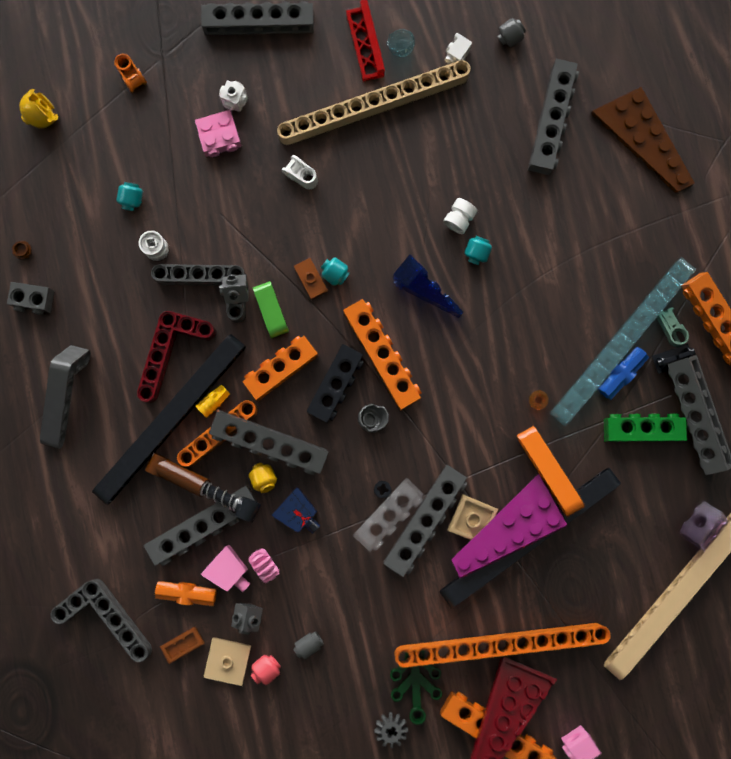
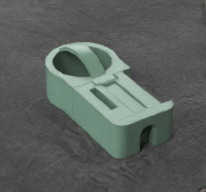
[657,307,689,347]

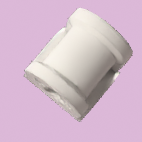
[282,155,318,189]

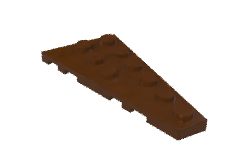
[591,87,695,193]

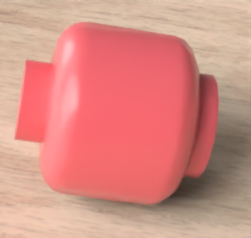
[251,655,281,685]

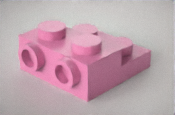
[195,110,242,157]

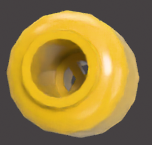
[249,463,277,493]

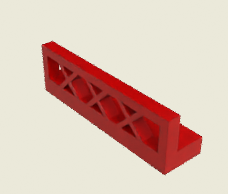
[346,0,385,81]

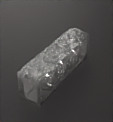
[353,478,423,551]

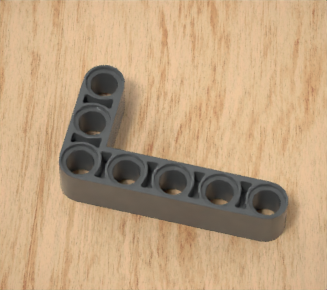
[151,264,247,323]
[40,345,91,449]
[51,579,152,662]

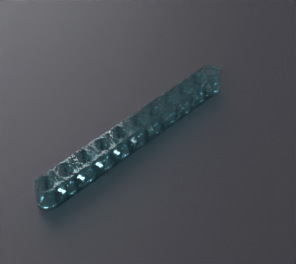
[550,257,696,426]

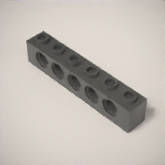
[201,1,314,35]
[528,58,579,175]
[667,355,731,475]
[209,410,328,475]
[383,465,467,577]
[143,486,258,566]

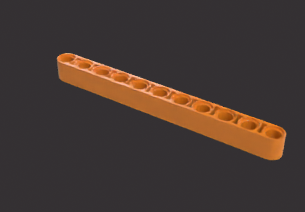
[394,623,610,667]

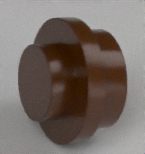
[12,241,32,260]

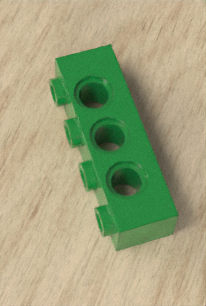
[604,414,687,442]

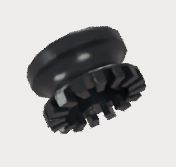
[374,481,391,498]

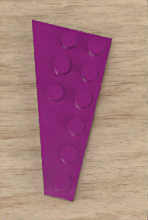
[451,474,567,579]

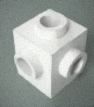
[219,80,248,112]

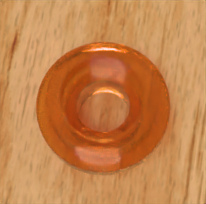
[529,390,549,410]

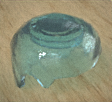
[386,29,415,57]

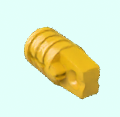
[195,385,230,418]

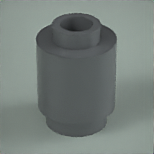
[294,631,324,660]

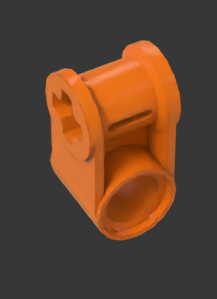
[114,54,147,93]

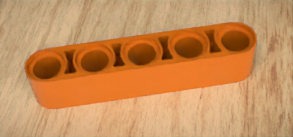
[177,400,258,467]
[516,426,585,517]

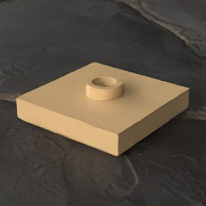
[448,494,498,540]
[204,637,251,686]

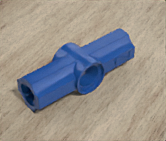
[598,347,649,400]

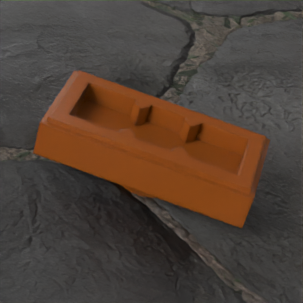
[294,258,328,300]
[160,626,205,664]

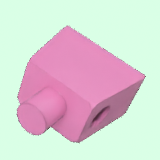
[201,545,250,592]

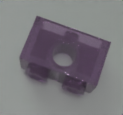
[680,501,728,551]

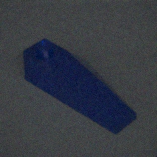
[393,254,464,318]

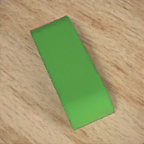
[253,281,289,338]

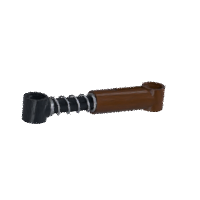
[145,452,261,523]

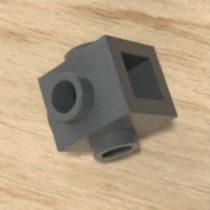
[219,275,249,304]
[231,603,263,635]

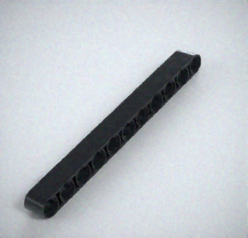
[92,334,246,505]
[439,467,621,608]

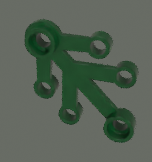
[390,650,442,725]

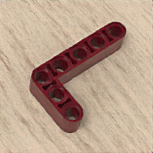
[137,311,216,403]

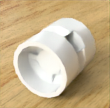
[443,198,478,234]
[139,231,169,261]

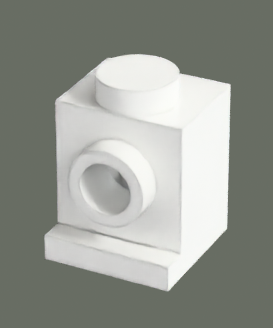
[445,33,472,64]

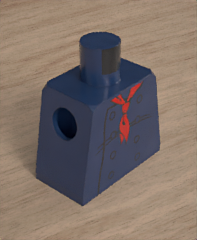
[272,487,320,534]

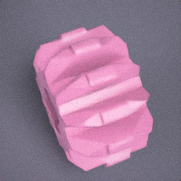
[249,548,279,583]

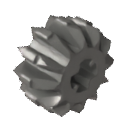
[374,712,408,748]

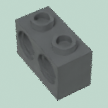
[7,282,55,315]

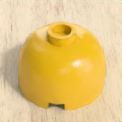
[19,89,58,129]

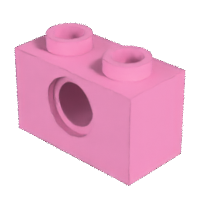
[561,725,601,759]

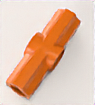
[155,581,217,606]

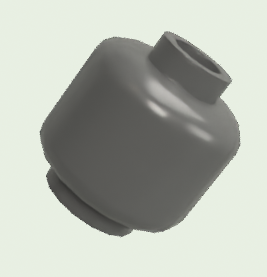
[497,18,526,47]

